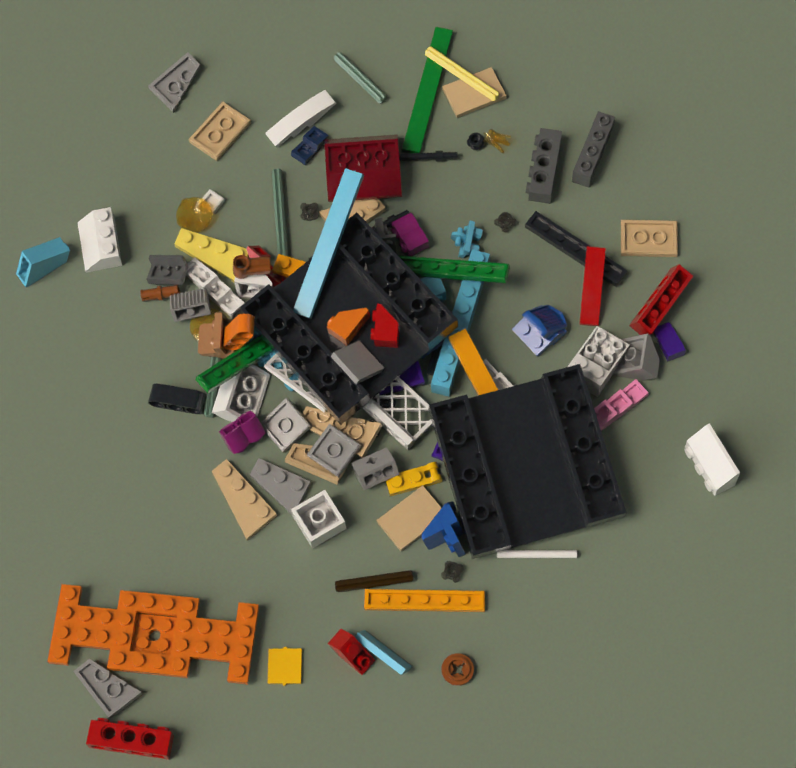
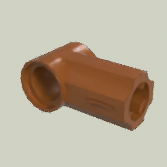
[233,255,271,279]

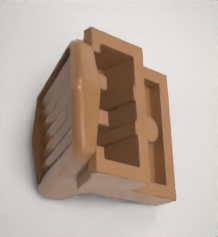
[198,312,247,359]

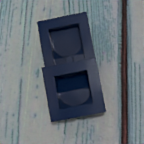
[291,126,328,165]

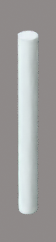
[497,550,577,558]

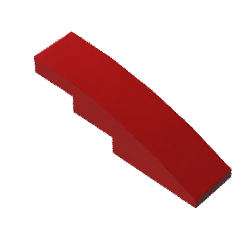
[580,246,606,326]

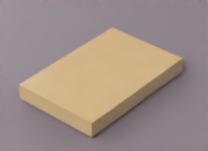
[442,67,506,118]
[189,102,251,161]
[621,220,678,257]
[376,485,441,551]

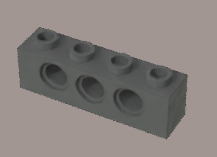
[572,111,615,188]
[526,128,562,204]

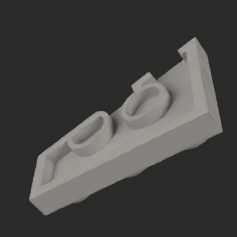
[148,52,200,112]
[250,458,311,516]
[73,659,142,719]

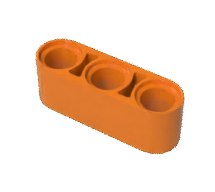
[223,314,255,350]

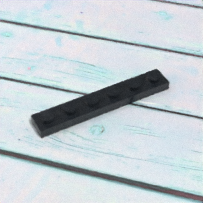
[525,211,628,287]

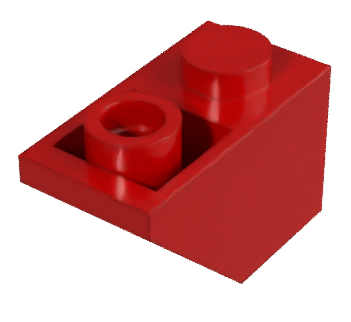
[371,303,400,348]
[328,629,375,675]

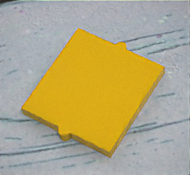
[268,647,302,686]

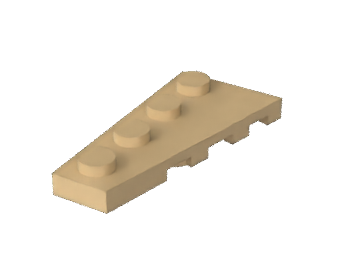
[302,406,383,458]
[212,459,277,541]

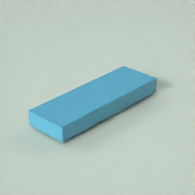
[355,630,412,675]

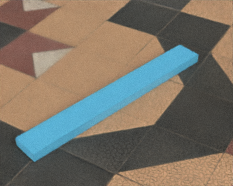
[293,168,364,319]

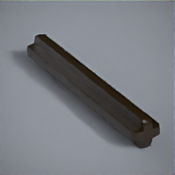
[335,570,414,592]

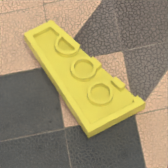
[174,228,249,282]

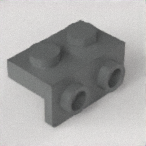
[146,255,189,285]

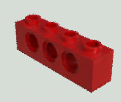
[629,264,693,335]
[86,718,174,760]

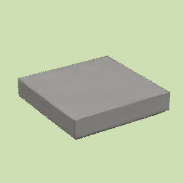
[331,341,384,384]
[261,398,312,453]
[307,424,361,478]

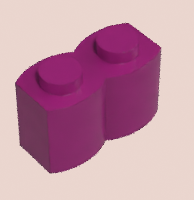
[390,213,429,256]
[219,411,266,454]

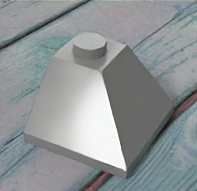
[613,334,660,380]

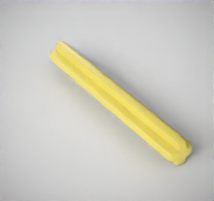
[425,46,500,101]

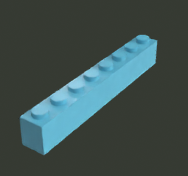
[431,250,490,397]

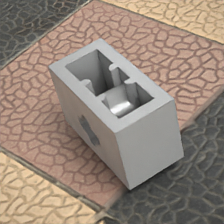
[351,447,399,490]

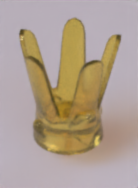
[484,129,511,153]

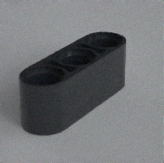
[148,383,206,414]

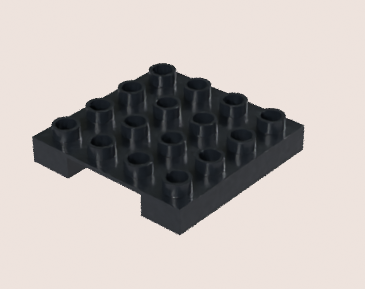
[239,212,458,425]
[428,364,627,559]

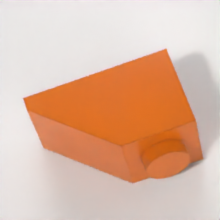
[327,308,370,346]

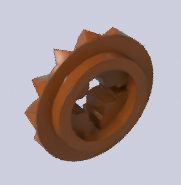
[441,653,474,686]

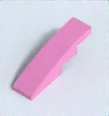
[594,379,649,431]

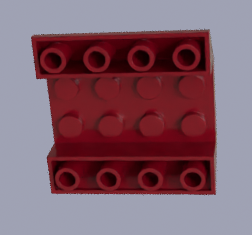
[325,134,402,202]

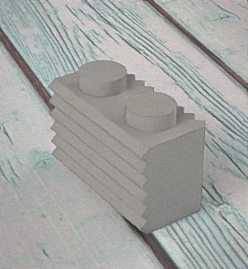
[170,288,211,322]

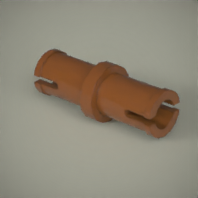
[140,285,180,302]

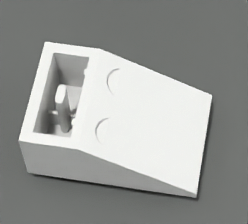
[568,326,630,397]

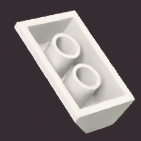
[78,207,122,273]
[212,365,271,422]
[684,423,740,496]

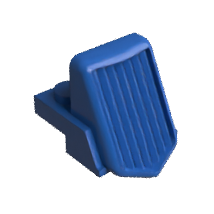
[512,305,567,357]
[422,501,465,557]

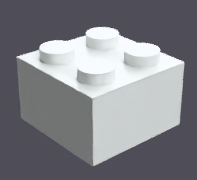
[291,490,346,549]

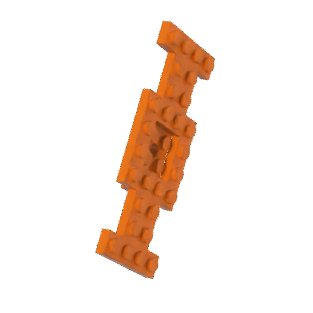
[47,584,259,685]

